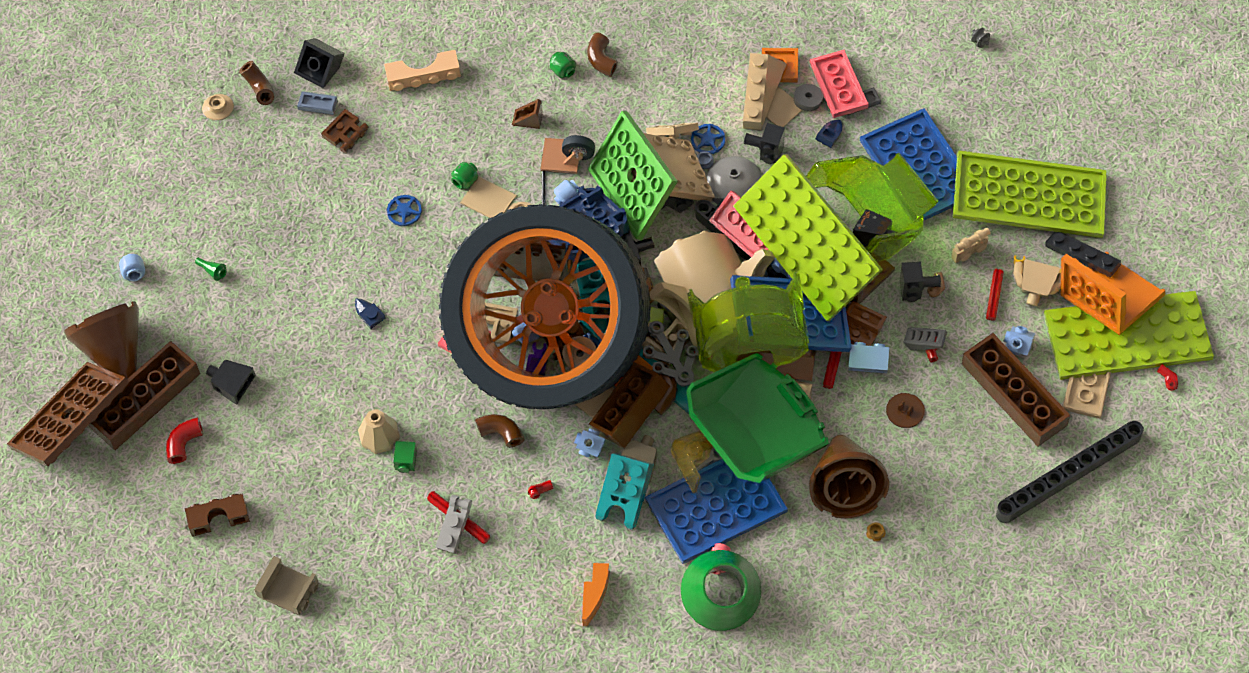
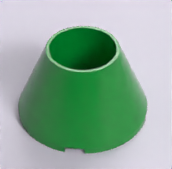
[680,550,761,631]

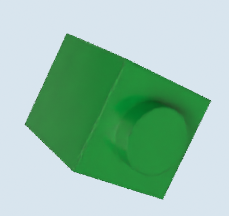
[393,441,417,473]

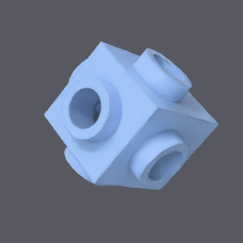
[1004,326,1035,356]
[574,428,606,458]

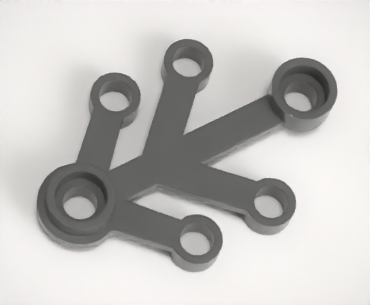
[643,321,698,387]

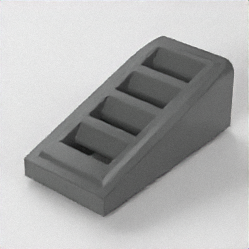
[904,327,947,351]

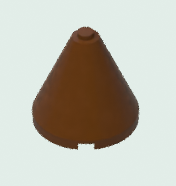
[64,301,139,379]
[809,435,890,519]

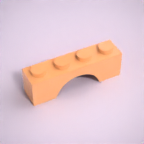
[384,50,461,91]

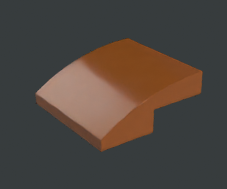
[846,301,887,346]

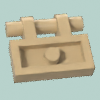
[951,228,991,263]

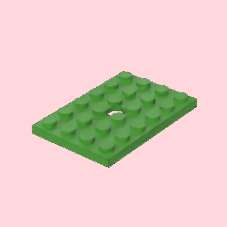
[588,111,678,240]

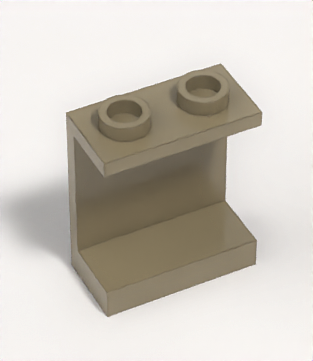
[254,556,319,615]

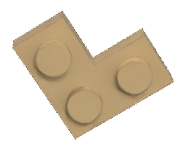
[646,123,699,138]
[485,302,518,344]

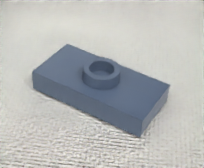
[297,91,338,115]

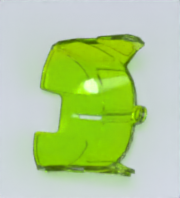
[687,272,809,372]

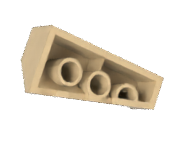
[743,53,787,130]

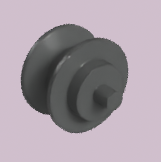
[971,27,990,47]

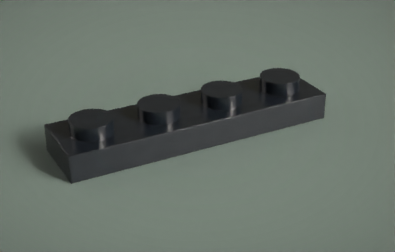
[1045,232,1121,278]

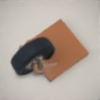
[540,135,595,174]

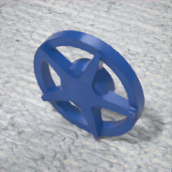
[691,123,725,154]
[387,195,422,226]

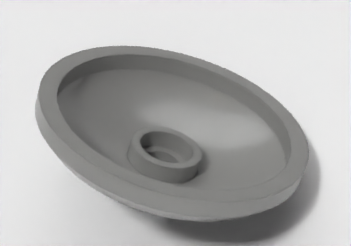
[707,156,762,198]

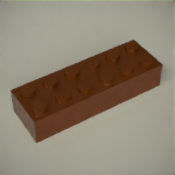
[961,333,1070,447]
[88,341,201,451]

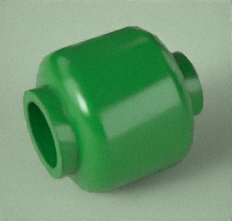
[549,52,576,78]
[451,162,478,189]

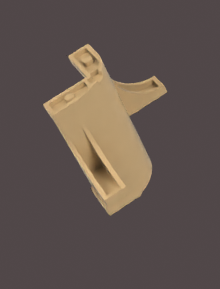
[649,231,776,357]

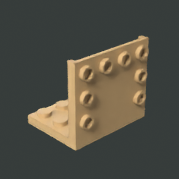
[631,133,715,202]

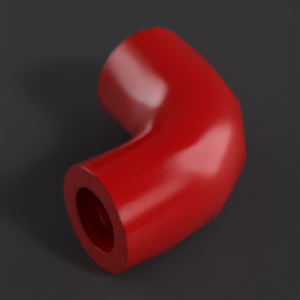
[166,417,203,464]

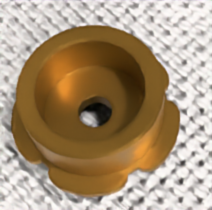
[866,522,886,542]

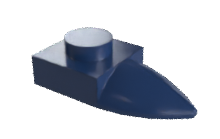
[815,119,843,148]
[355,298,386,329]

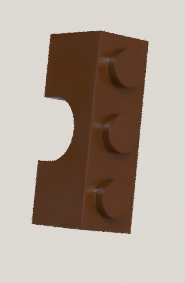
[184,493,250,537]

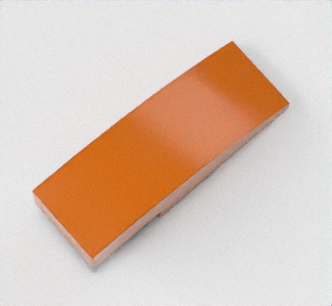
[582,563,610,626]

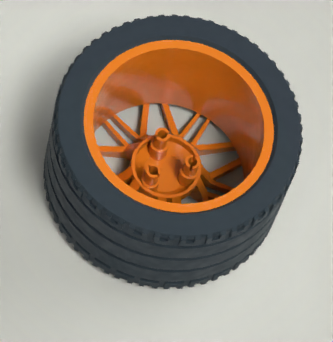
[439,204,651,409]

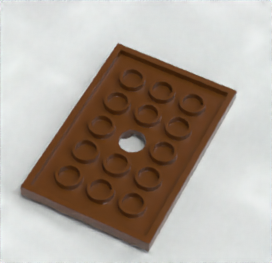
[7,362,129,467]

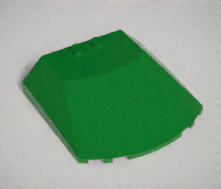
[687,353,829,483]

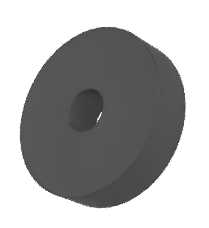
[793,84,823,111]

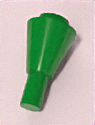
[195,257,227,281]

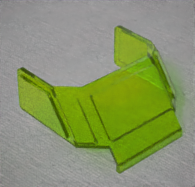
[806,153,938,262]

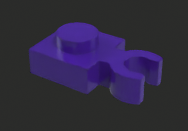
[526,342,548,376]

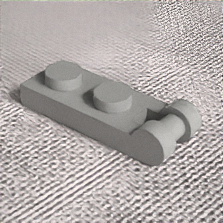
[436,495,472,554]

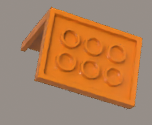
[1060,251,1166,335]

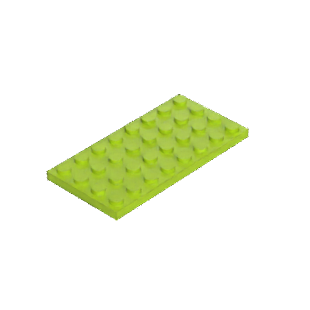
[953,150,1106,238]
[733,154,883,321]
[1044,291,1214,380]

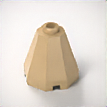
[358,409,400,454]

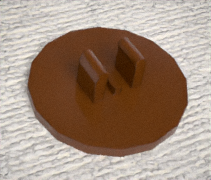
[886,393,925,428]

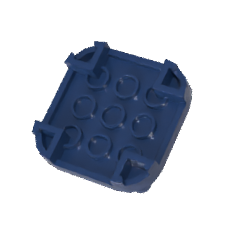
[548,185,630,263]

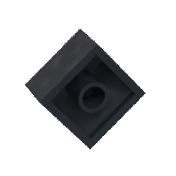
[294,38,345,88]

